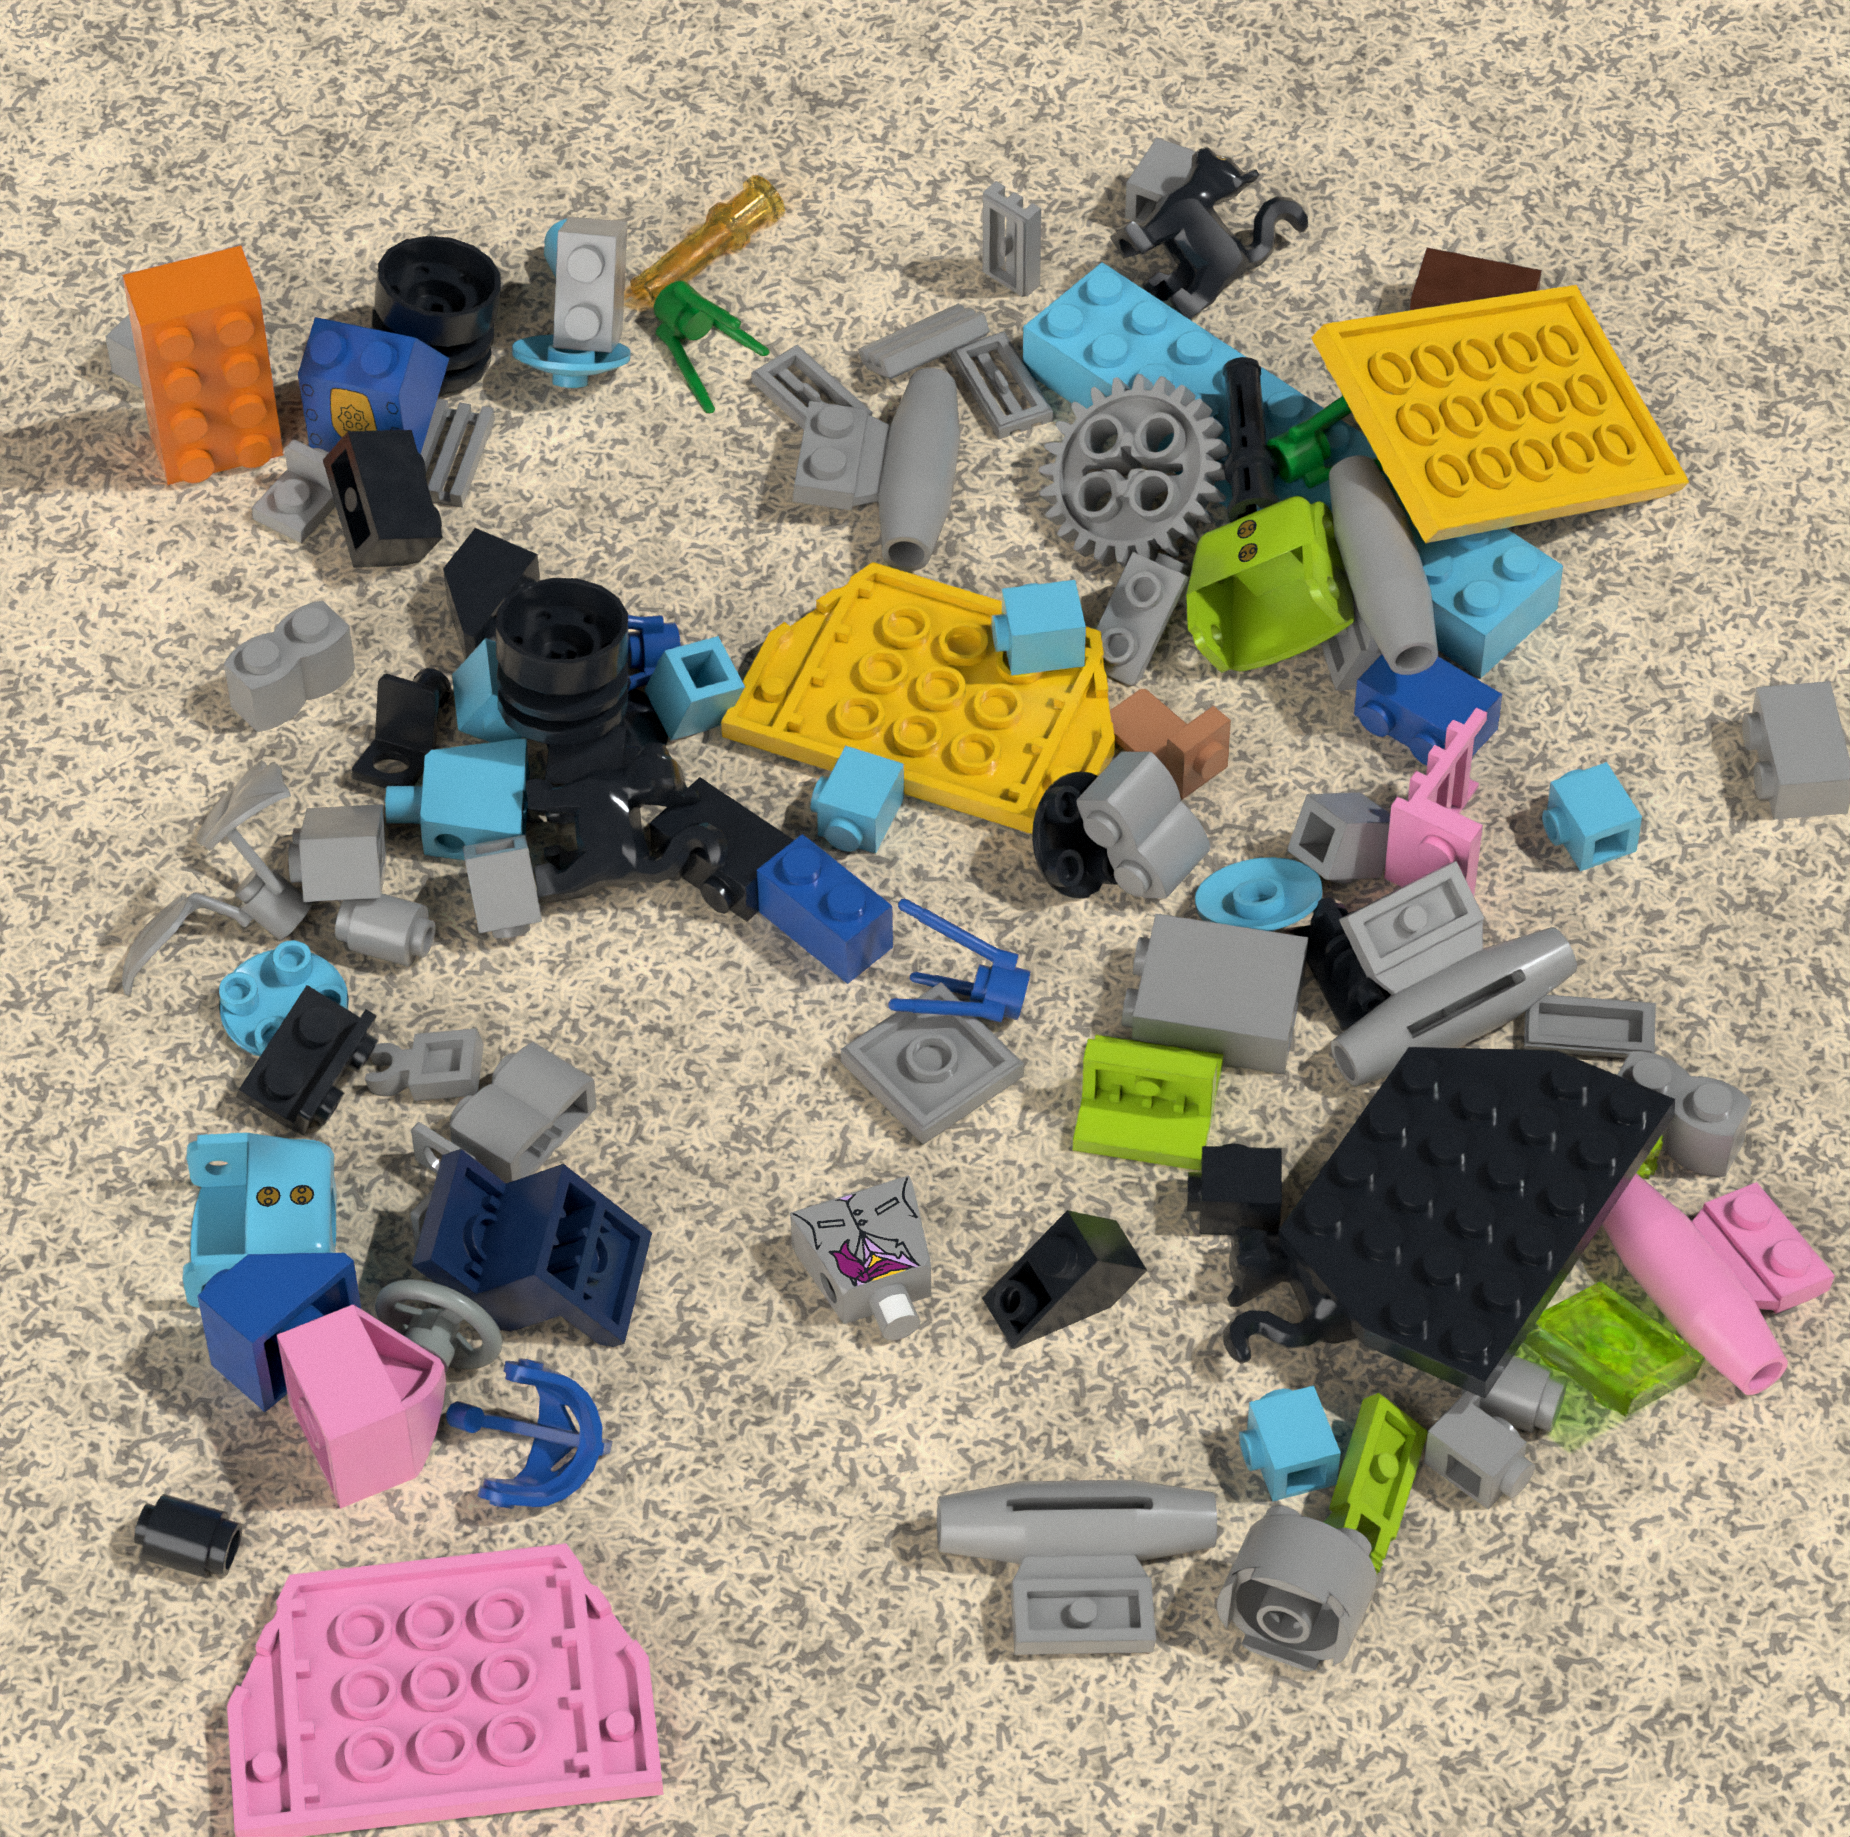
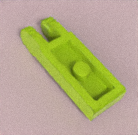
[1323,1393,1428,1574]

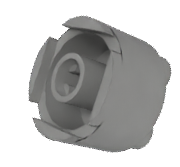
[1217,1505,1377,1671]

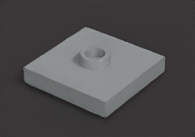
[841,982,1024,1145]

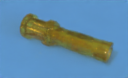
[630,175,785,308]

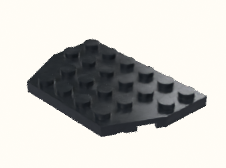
[1279,1047,1675,1398]

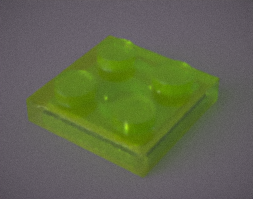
[1523,1281,1705,1417]

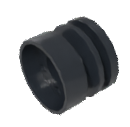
[371,236,501,394]
[496,578,628,745]

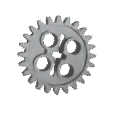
[1039,374,1231,568]

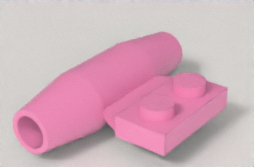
[1602,1173,1835,1395]

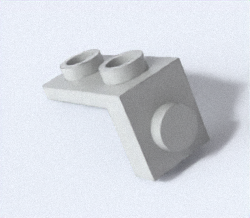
[1096,552,1192,686]

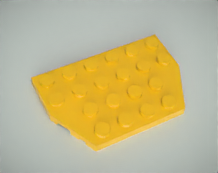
[721,562,1115,834]

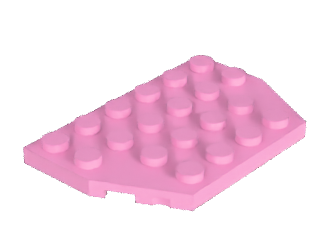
[227,1543,664,1837]

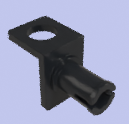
[351,668,451,788]

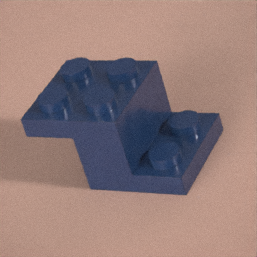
[412,1149,652,1347]

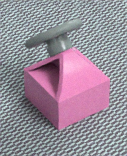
[277,1279,503,1509]

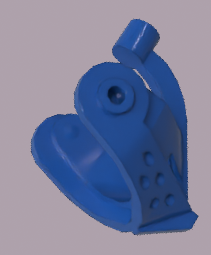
[446,1358,613,1509]

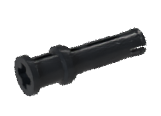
[1222,357,1281,522]

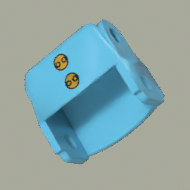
[182,1133,337,1308]

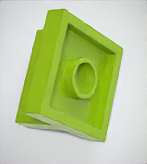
[1072,1035,1224,1171]

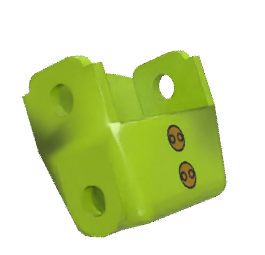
[1186,496,1354,673]

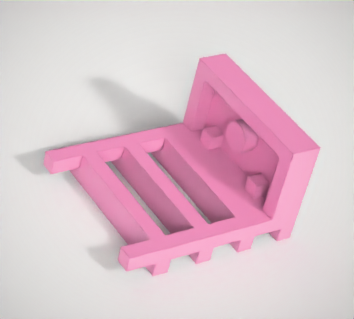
[1384,708,1487,896]

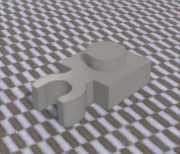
[365,1028,484,1101]

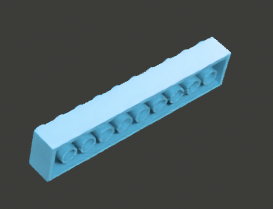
[1023,262,1563,679]

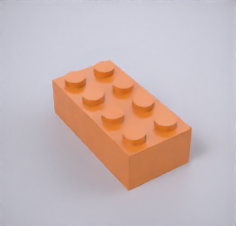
[122,245,284,485]

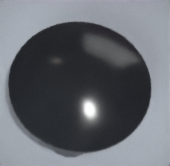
[1032,772,1118,898]

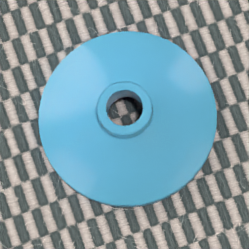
[512,334,631,388]
[1195,857,1323,932]

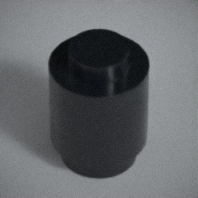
[134,1494,242,1578]

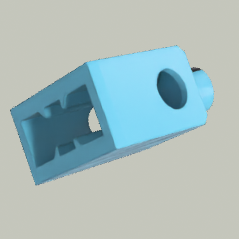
[385,739,530,861]

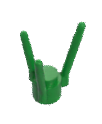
[653,281,770,414]
[1267,395,1384,489]

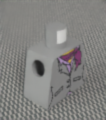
[790,1175,931,1340]

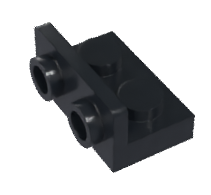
[236,985,379,1136]

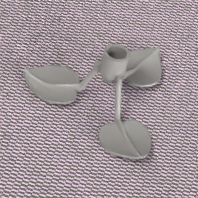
[122,760,313,996]

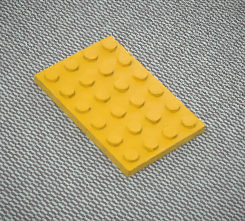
[1311,285,1690,543]

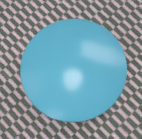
[219,940,349,1057]

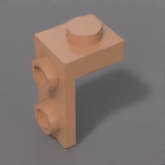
[1110,689,1231,800]

